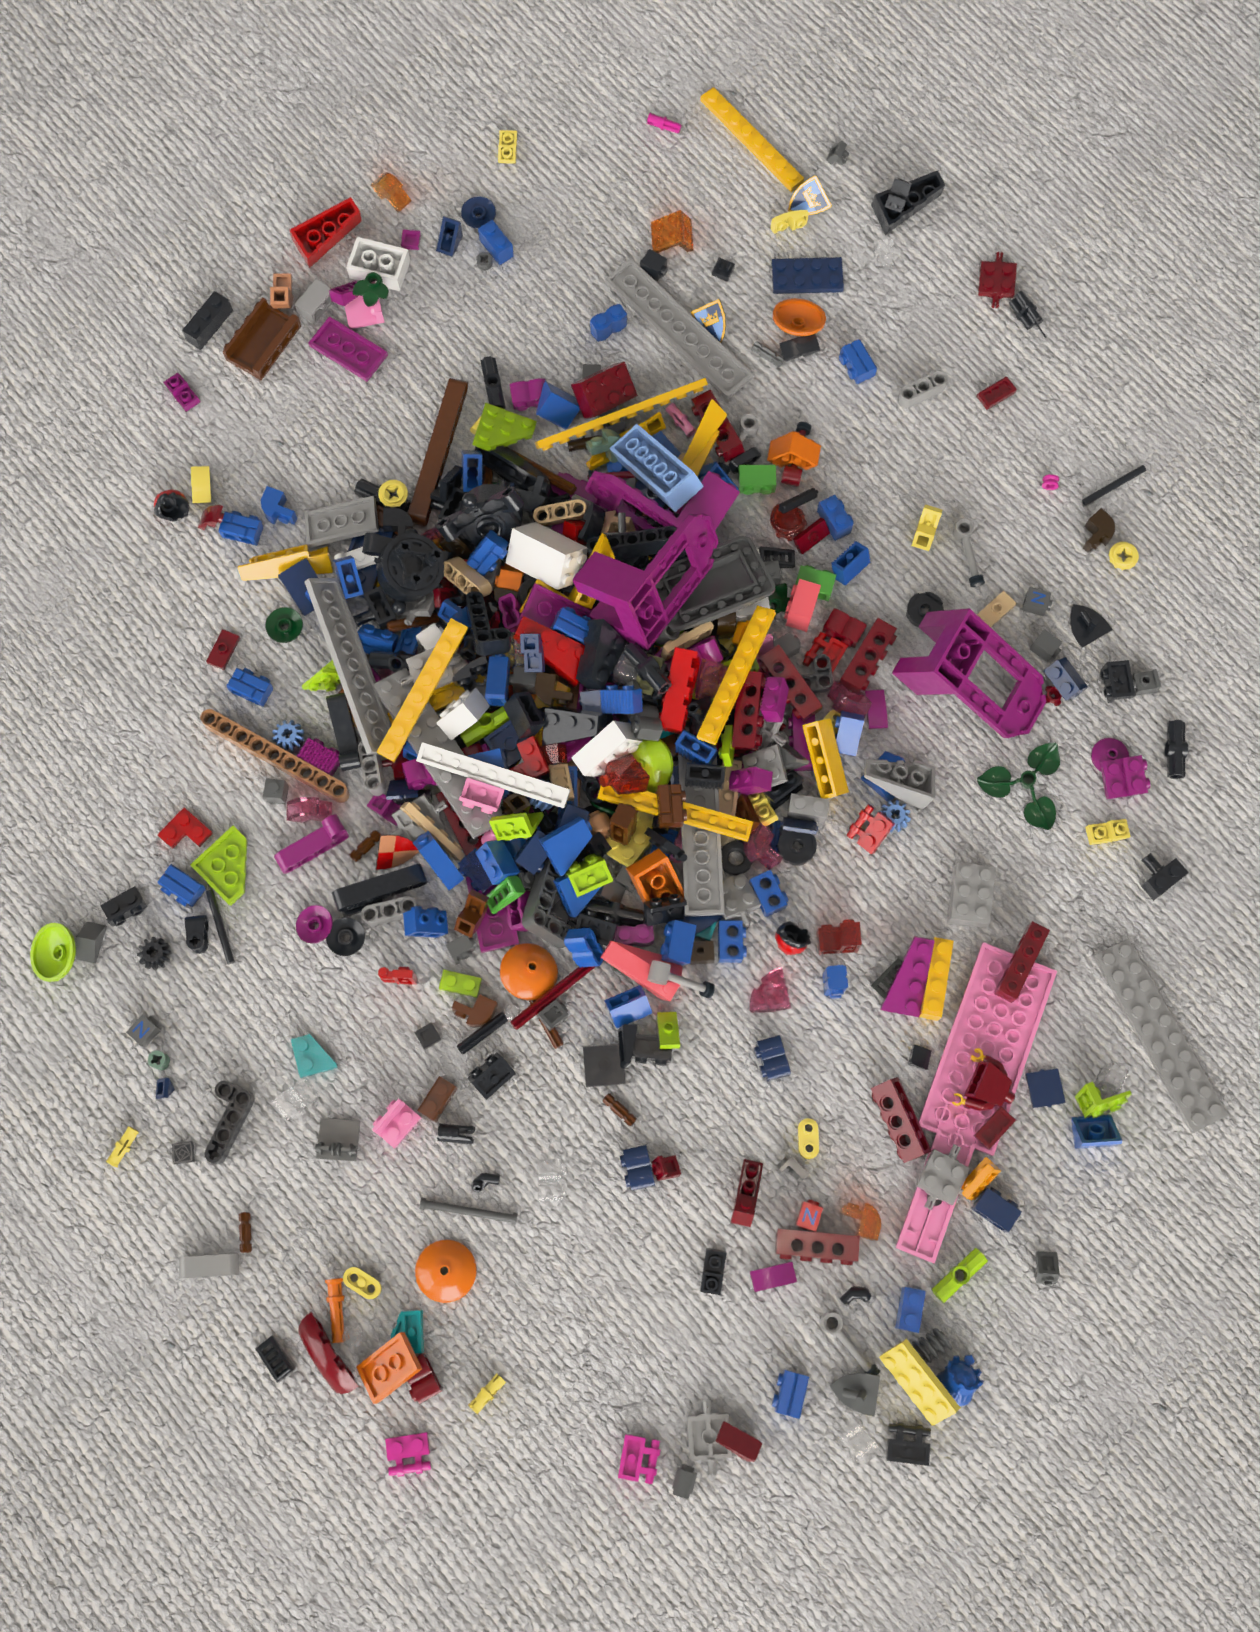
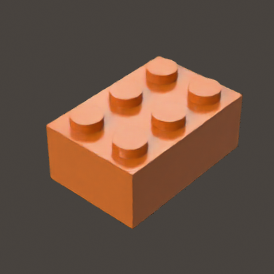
[626,848,684,904]

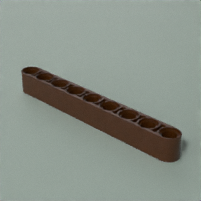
[408,378,468,527]

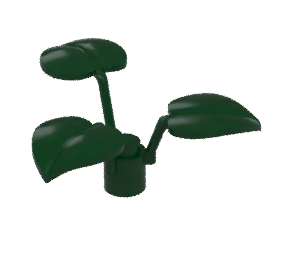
[977,743,1060,830]

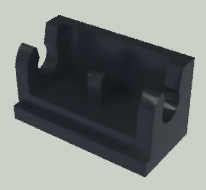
[575,832,612,863]

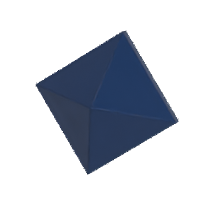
[155,1077,175,1099]

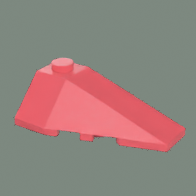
[600,941,683,1001]

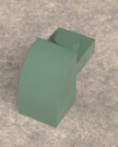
[586,429,621,463]

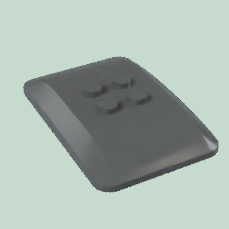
[656,536,775,632]

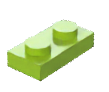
[719,725,735,767]
[439,970,482,998]

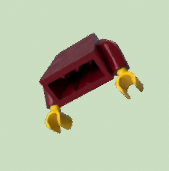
[952,1048,1015,1111]

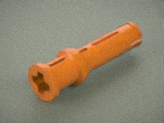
[325,1278,345,1343]

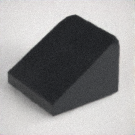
[908,1044,932,1070]

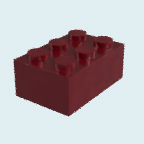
[571,361,638,419]

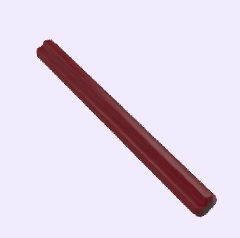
[510,960,604,1030]

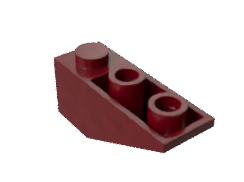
[731,1159,763,1227]

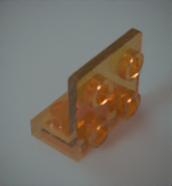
[651,210,694,253]

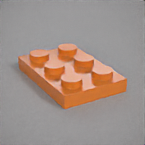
[356,1332,422,1404]

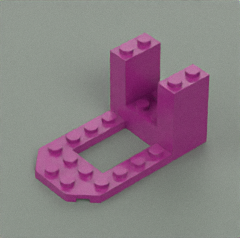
[585,471,740,531]
[572,513,719,650]
[892,608,1046,738]

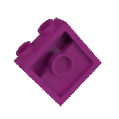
[1100,755,1151,800]

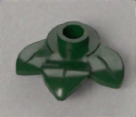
[352,272,389,307]
[768,583,790,614]

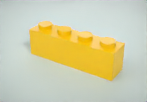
[802,718,849,799]
[919,937,954,1021]

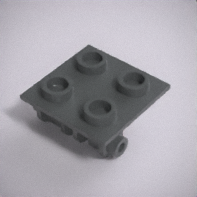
[315,1118,360,1161]

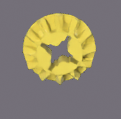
[378,480,408,508]
[1108,542,1139,571]

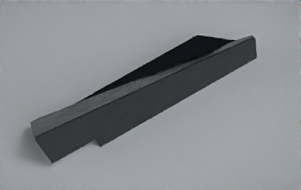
[474,445,549,489]

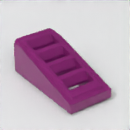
[329,280,358,306]

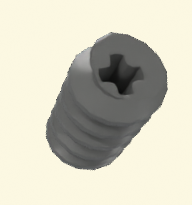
[912,1328,953,1363]

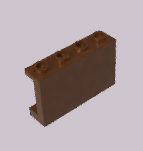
[223,298,301,381]

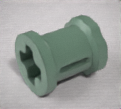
[148,1050,170,1071]

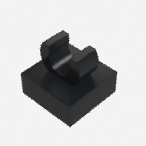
[712,257,735,282]

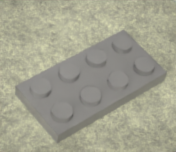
[304,496,379,548]

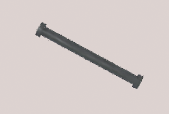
[420,1197,518,1225]

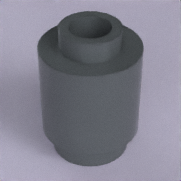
[672,1464,697,1499]

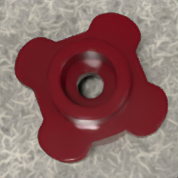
[1045,686,1062,706]

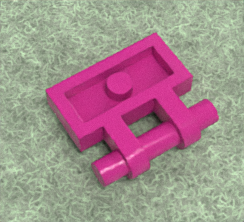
[385,1432,431,1477]
[618,1434,661,1484]

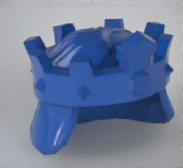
[936,1355,984,1406]

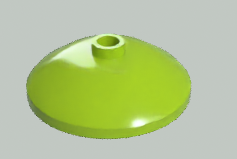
[623,739,673,793]
[30,923,76,982]

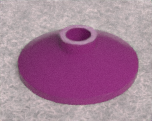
[1091,738,1129,772]
[296,905,333,944]

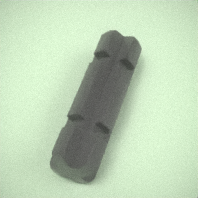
[751,341,784,367]

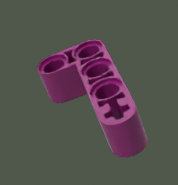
[274,814,349,874]

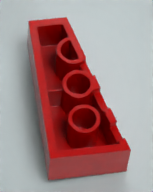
[289,197,362,268]
[512,616,585,688]
[659,647,701,734]

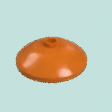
[772,298,826,336]
[500,943,558,1001]
[415,1240,477,1303]

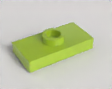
[657,1012,680,1049]

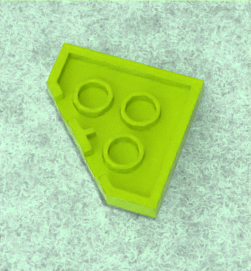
[472,403,537,451]
[190,825,248,906]

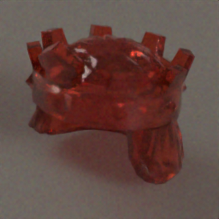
[770,504,807,542]

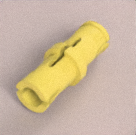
[106,1126,139,1168]
[468,1373,506,1415]

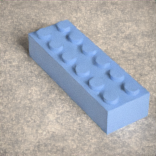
[609,424,704,512]

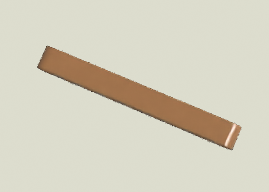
[200,709,350,803]

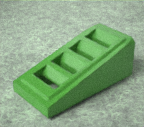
[486,876,526,914]

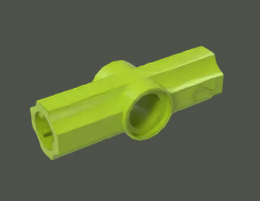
[459,707,510,747]
[931,1248,988,1303]

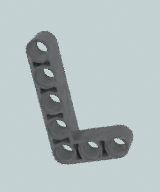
[522,857,573,949]

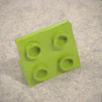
[302,660,341,691]
[489,812,544,841]
[565,853,613,897]
[1075,1082,1132,1119]

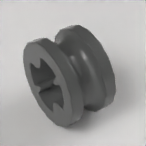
[476,252,493,270]

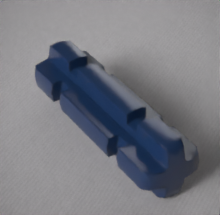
[767,820,781,857]

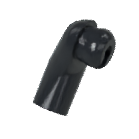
[471,1173,500,1193]
[839,1286,871,1306]

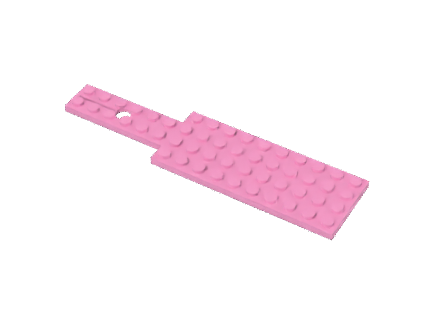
[895,942,1057,1264]

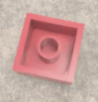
[784,579,821,632]

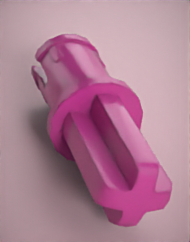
[647,113,681,134]

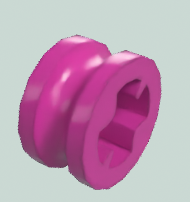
[1042,474,1059,490]

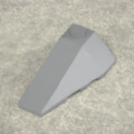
[864,759,936,809]

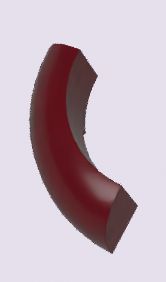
[298,1312,358,1394]

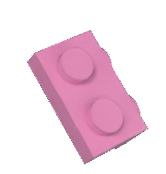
[459,777,505,814]

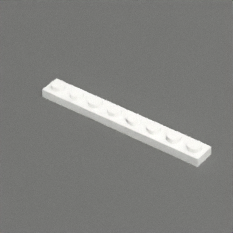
[416,742,571,808]

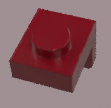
[651,1155,681,1181]

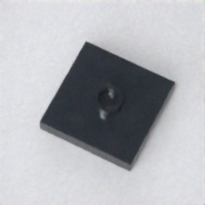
[583,1044,626,1088]

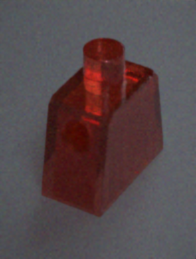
[599,754,650,795]

